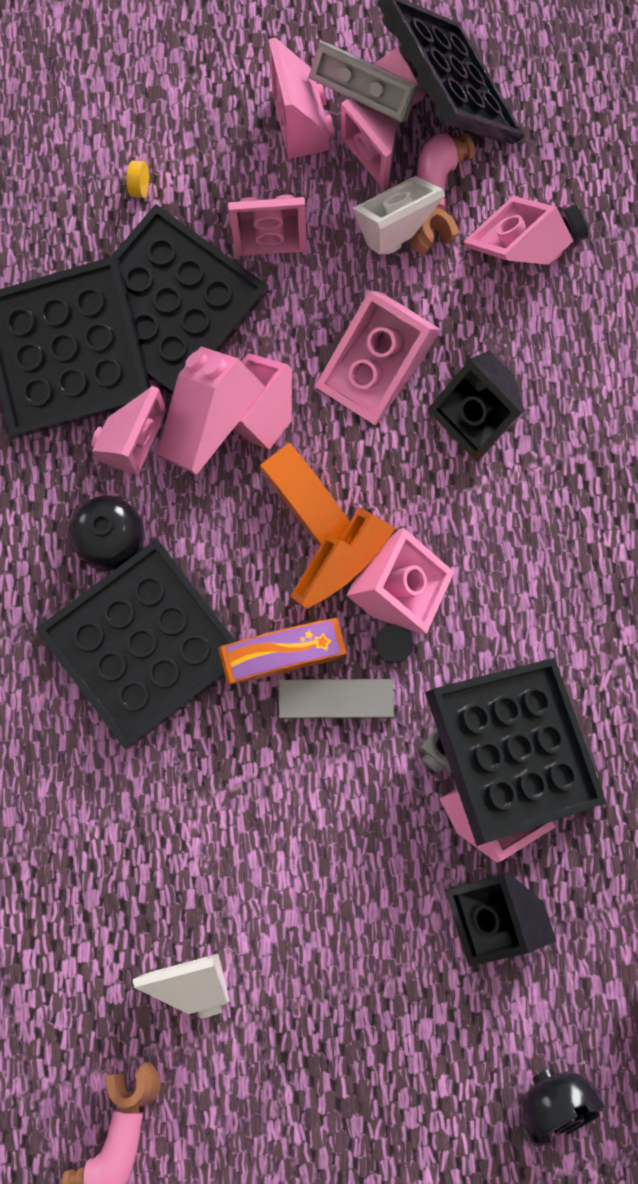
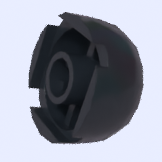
[69,495,145,571]
[521,1068,606,1147]

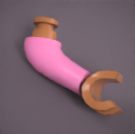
[409,132,475,255]
[62,1062,161,1184]

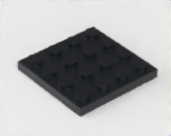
[377,0,525,144]
[111,204,269,395]
[0,256,150,438]
[36,539,237,750]
[425,657,606,846]

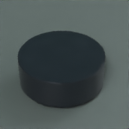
[561,204,588,243]
[375,625,413,664]

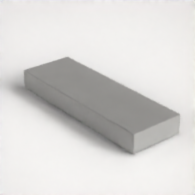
[308,42,419,122]
[279,679,394,719]

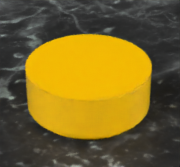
[126,161,149,198]

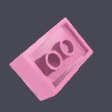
[269,38,335,159]
[228,195,307,257]
[315,291,441,425]
[157,346,266,475]

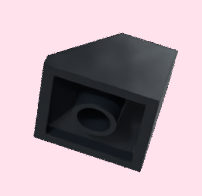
[427,350,524,462]
[445,872,556,967]

